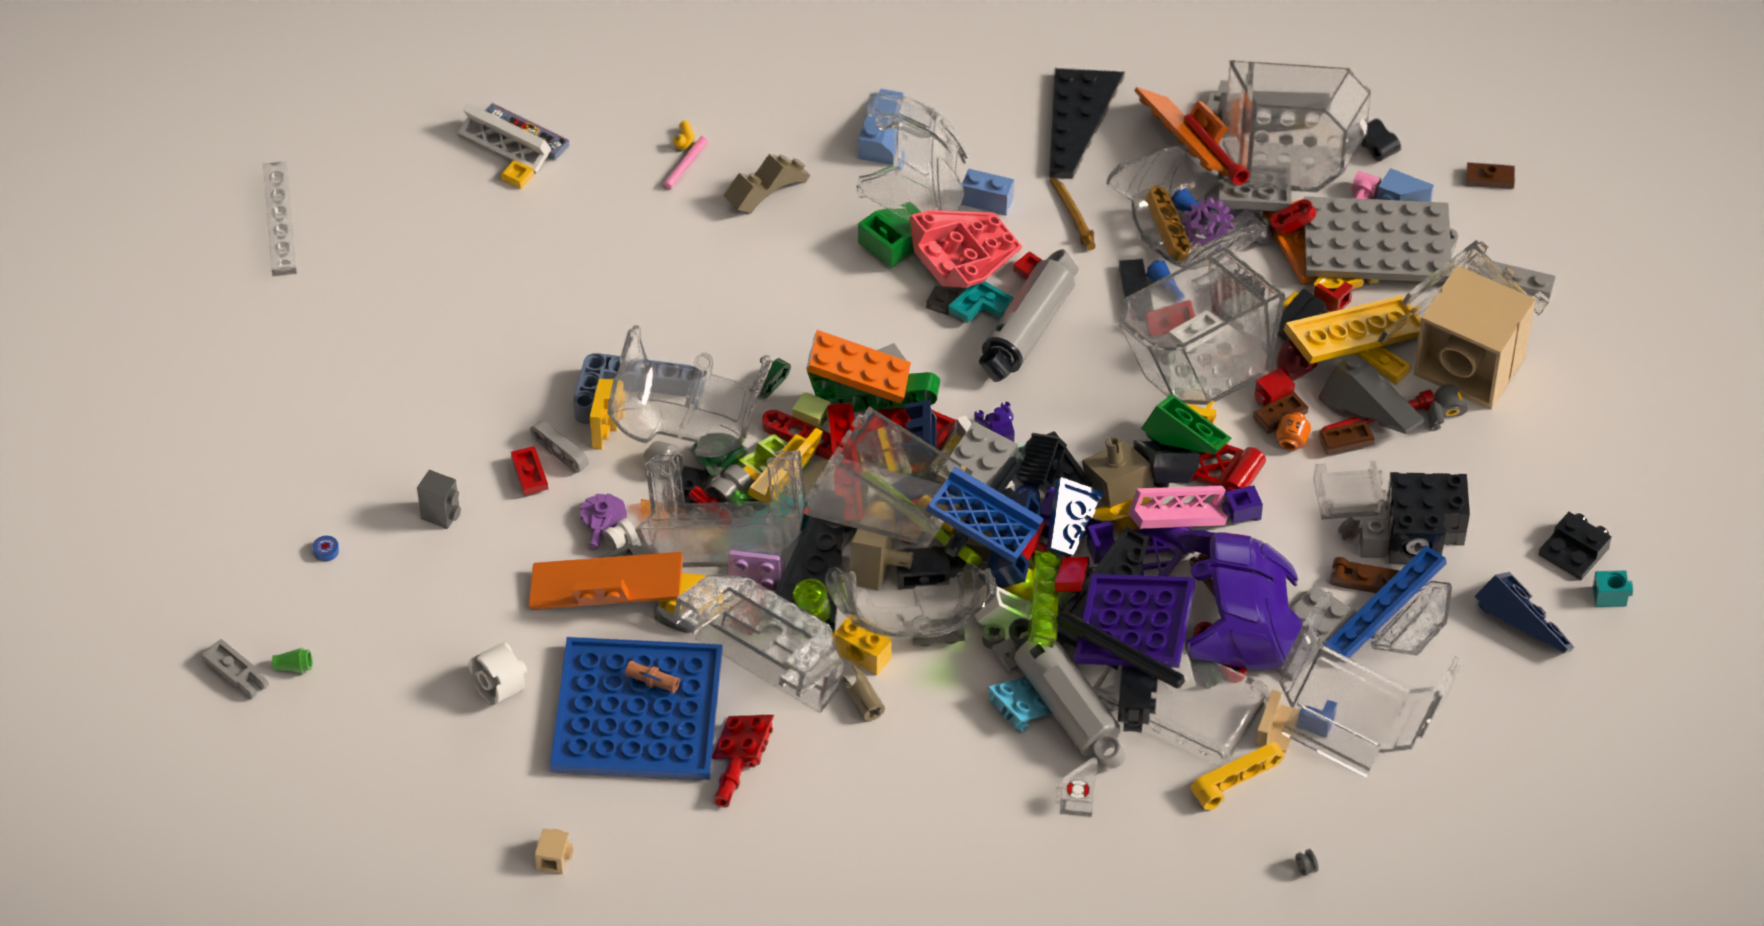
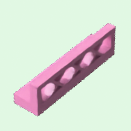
[1128,486,1228,529]

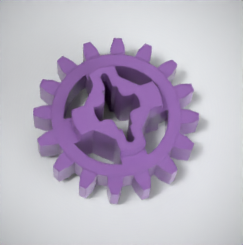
[1181,197,1234,251]

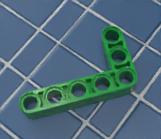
[806,350,940,412]

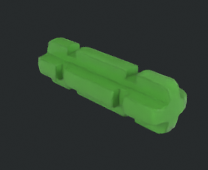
[729,491,760,506]

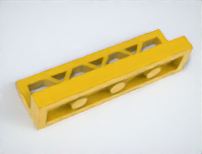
[748,428,823,506]

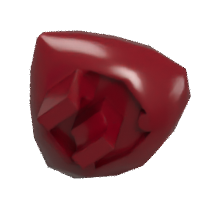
[1276,338,1318,381]

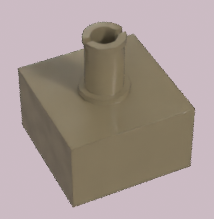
[1082,437,1154,507]
[848,515,913,591]

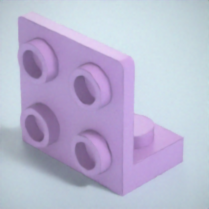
[728,550,785,591]

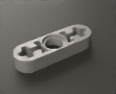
[530,420,589,473]

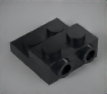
[1538,511,1612,580]

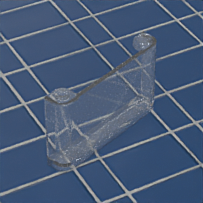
[1092,657,1270,767]

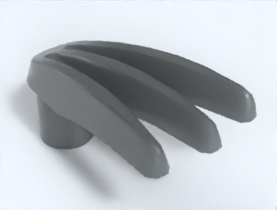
[654,605,700,633]

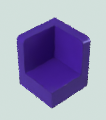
[1087,521,1115,564]

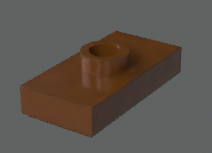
[1466,162,1515,189]
[1253,391,1309,434]
[1319,421,1375,455]

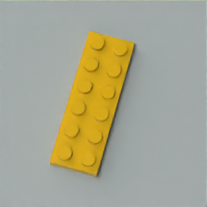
[1283,295,1421,364]

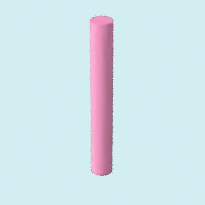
[664,137,708,190]

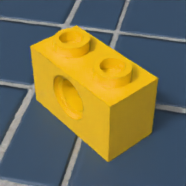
[834,616,892,675]

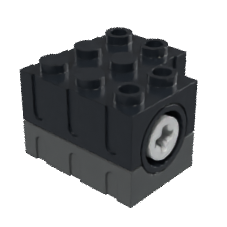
[1385,472,1470,564]

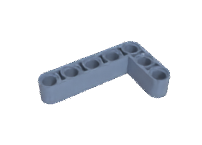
[573,353,704,424]

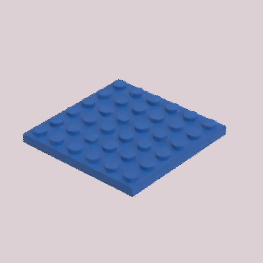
[550,637,723,780]

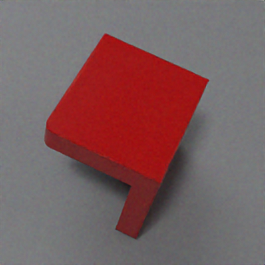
[1314,281,1353,312]

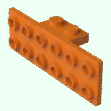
[1134,87,1229,177]
[529,552,683,610]

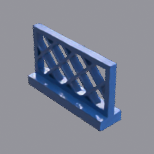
[925,466,1043,563]

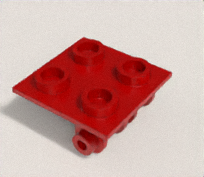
[712,714,774,768]

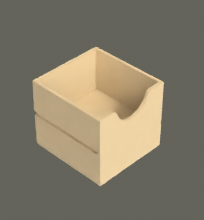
[1413,265,1536,409]

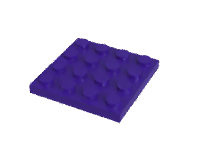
[1074,574,1196,668]

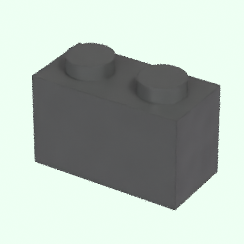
[417,469,461,529]

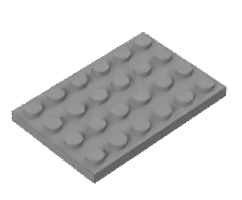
[1304,196,1452,282]

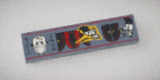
[485,103,569,160]

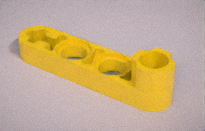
[1190,743,1285,811]

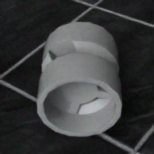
[705,464,753,511]

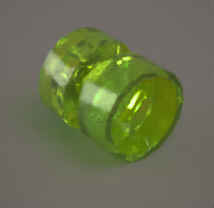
[794,579,831,625]

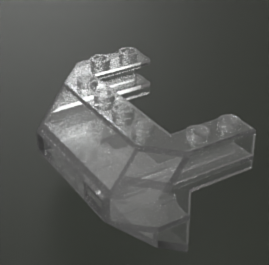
[635,451,806,568]
[673,575,844,714]

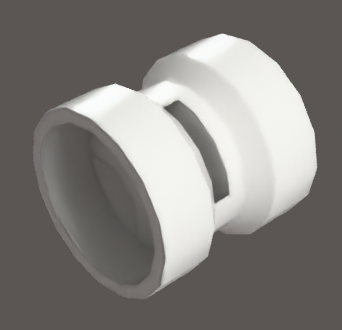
[602,518,638,551]

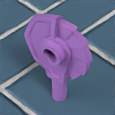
[580,493,627,550]

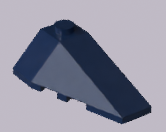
[1474,572,1574,653]

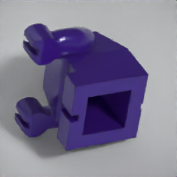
[974,401,1015,442]

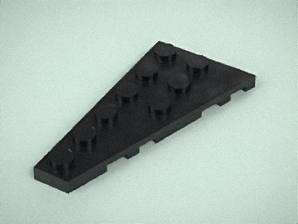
[1049,68,1125,179]
[762,491,846,648]
[1051,526,1149,671]

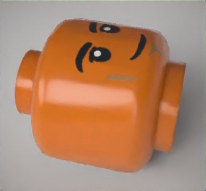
[1275,412,1311,451]

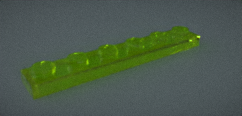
[1028,551,1060,648]

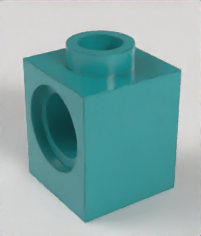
[1592,570,1633,607]

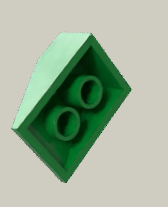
[1141,394,1232,454]

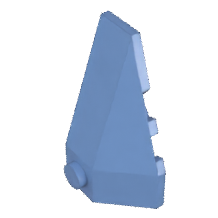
[858,89,910,167]

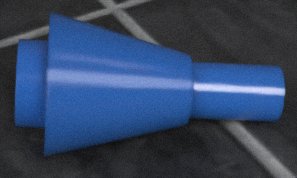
[1171,188,1210,222]
[1146,260,1183,301]

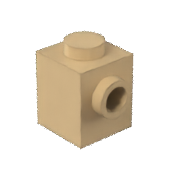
[535,828,574,874]

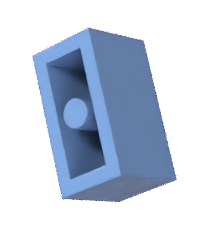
[961,168,1014,215]

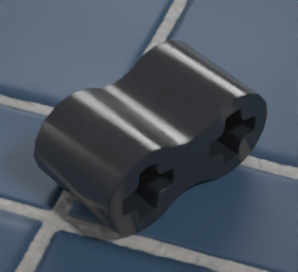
[1355,118,1401,161]

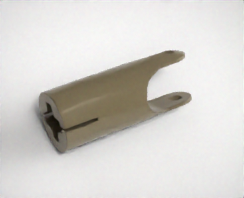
[840,664,885,721]

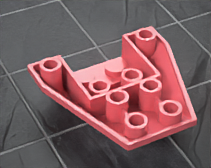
[909,210,1022,287]

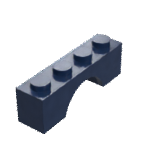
[986,491,1043,589]

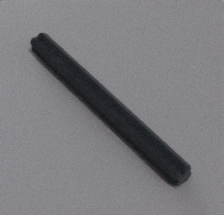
[945,457,1021,557]
[1056,610,1185,689]

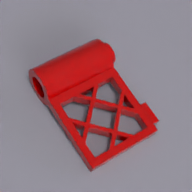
[1190,444,1266,495]

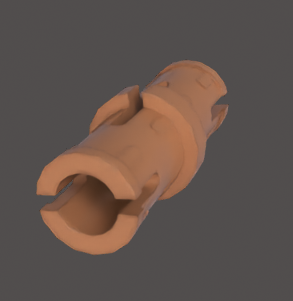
[625,661,680,693]

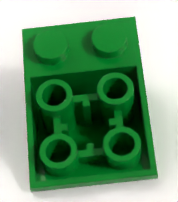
[858,203,921,269]

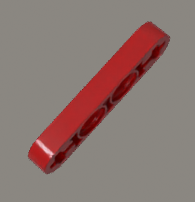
[762,409,833,462]

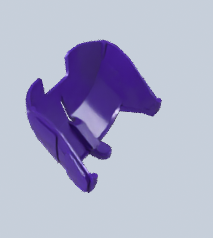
[1178,530,1303,670]

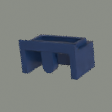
[903,399,937,462]

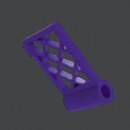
[1139,527,1195,576]

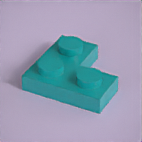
[949,281,1014,323]

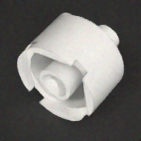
[469,642,527,704]

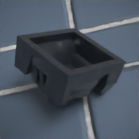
[1133,440,1201,488]

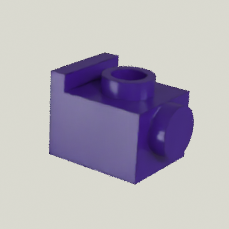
[1222,485,1263,524]

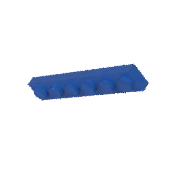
[1324,545,1447,663]

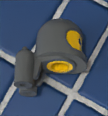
[1427,384,1468,431]

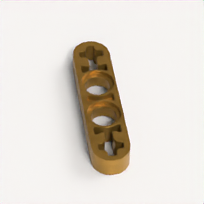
[1145,185,1192,262]

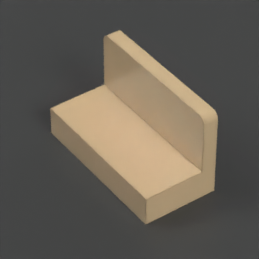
[1256,690,1300,753]

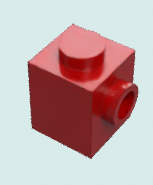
[1254,368,1295,406]

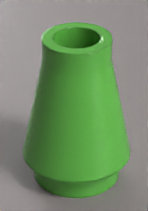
[272,647,313,673]

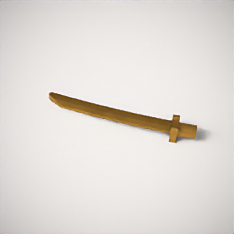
[1050,177,1096,250]

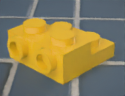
[590,378,625,449]

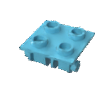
[987,677,1052,732]

